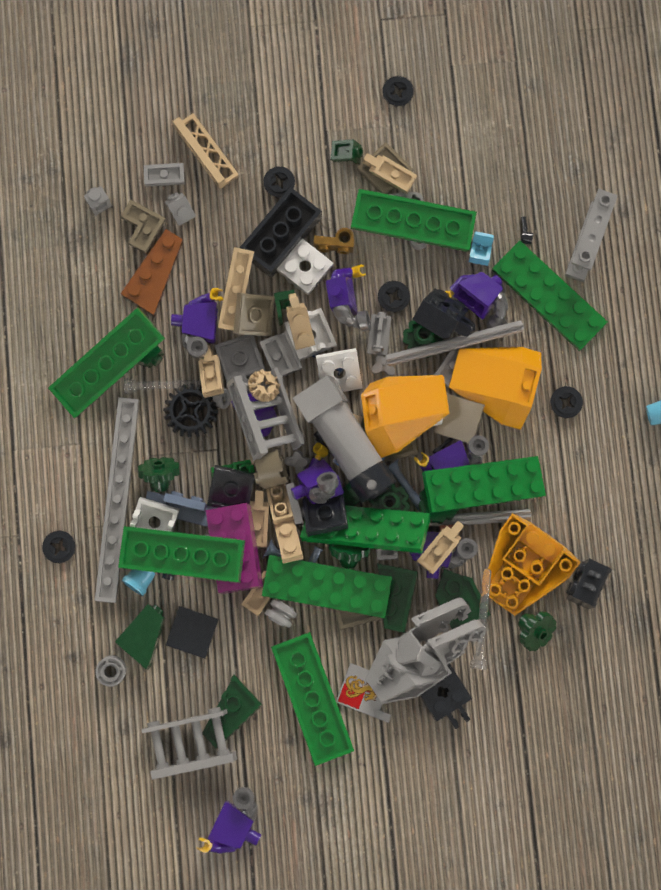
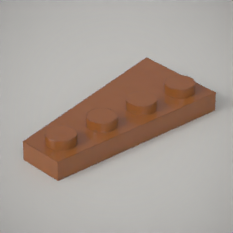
[121,229,183,317]

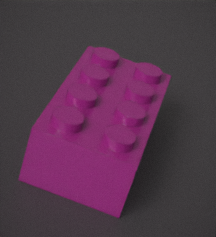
[206,503,263,594]

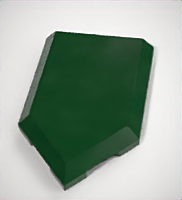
[435,569,491,629]

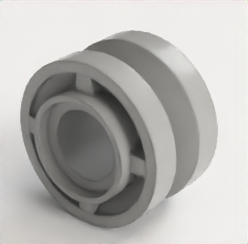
[264,599,298,628]
[95,655,127,687]

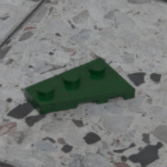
[377,563,418,633]
[202,674,263,749]

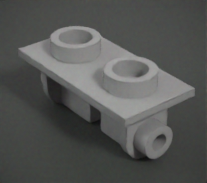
[367,312,391,356]

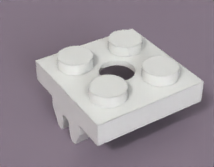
[277,239,334,295]
[284,308,337,361]
[316,348,363,392]
[130,497,180,532]

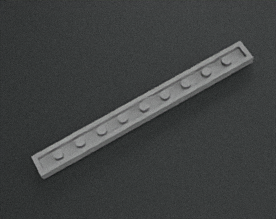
[95,397,140,603]

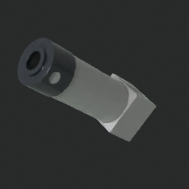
[293,375,397,503]

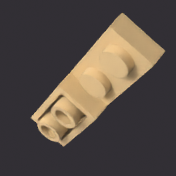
[266,484,304,564]

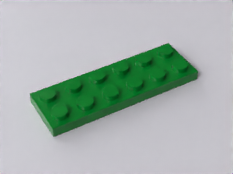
[351,189,477,252]
[492,240,608,352]
[48,307,166,419]
[422,456,546,513]
[300,506,431,553]
[118,526,245,583]
[262,555,392,618]
[271,632,354,766]

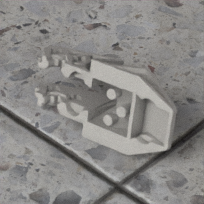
[366,598,486,704]

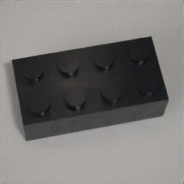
[239,187,322,278]

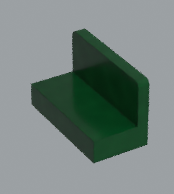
[274,290,295,326]

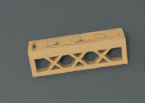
[173,113,239,189]
[218,247,254,331]

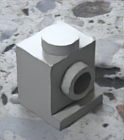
[84,186,112,216]

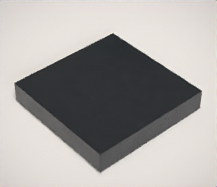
[207,465,255,508]
[303,494,349,537]
[166,606,219,659]

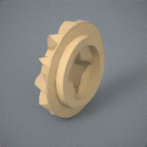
[248,369,281,402]

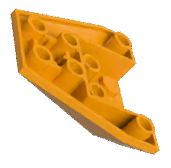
[448,347,542,430]
[361,375,449,458]
[481,513,581,616]

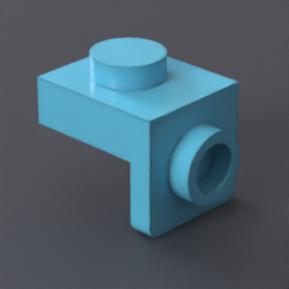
[468,232,494,266]

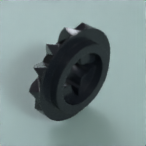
[382,76,414,107]
[263,166,295,198]
[378,281,410,313]
[550,386,583,419]
[42,530,76,564]

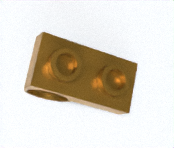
[313,228,354,255]

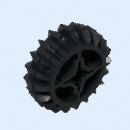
[163,383,219,439]

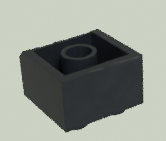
[412,288,475,339]
[566,558,612,609]
[420,664,472,730]

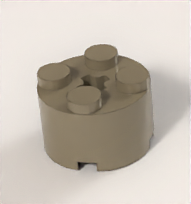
[249,446,289,489]

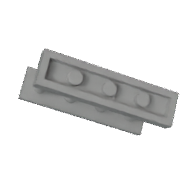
[565,188,618,282]
[227,367,304,461]
[141,707,237,780]

